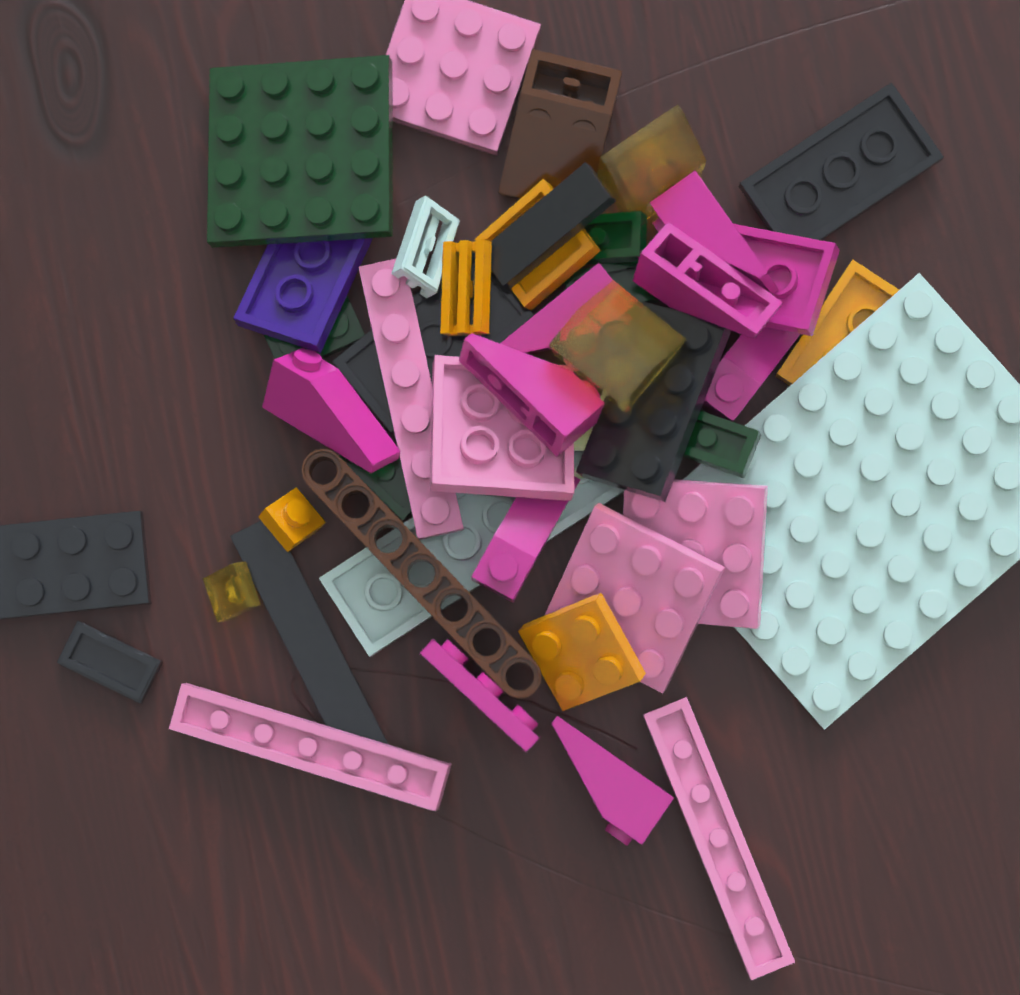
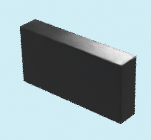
[57,621,163,704]

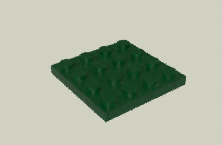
[207,55,393,248]

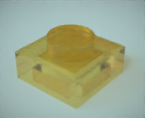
[203,561,261,622]

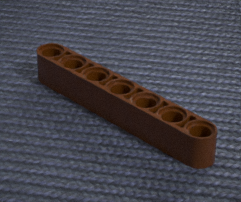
[301,449,541,699]

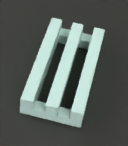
[391,195,460,298]

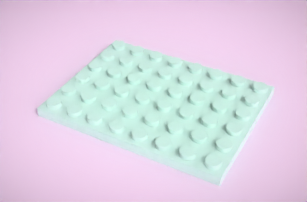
[683,273,1020,730]

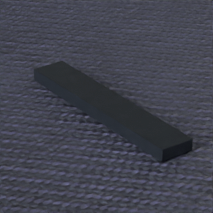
[230,520,389,745]

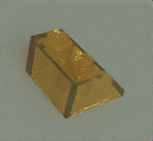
[598,105,707,219]
[549,280,686,413]

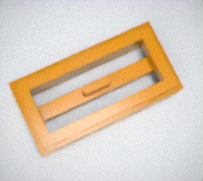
[440,239,492,336]

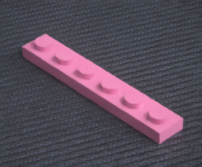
[359,259,464,540]
[169,683,452,811]
[643,697,795,980]

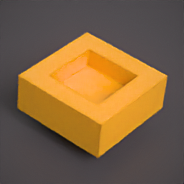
[258,487,326,552]

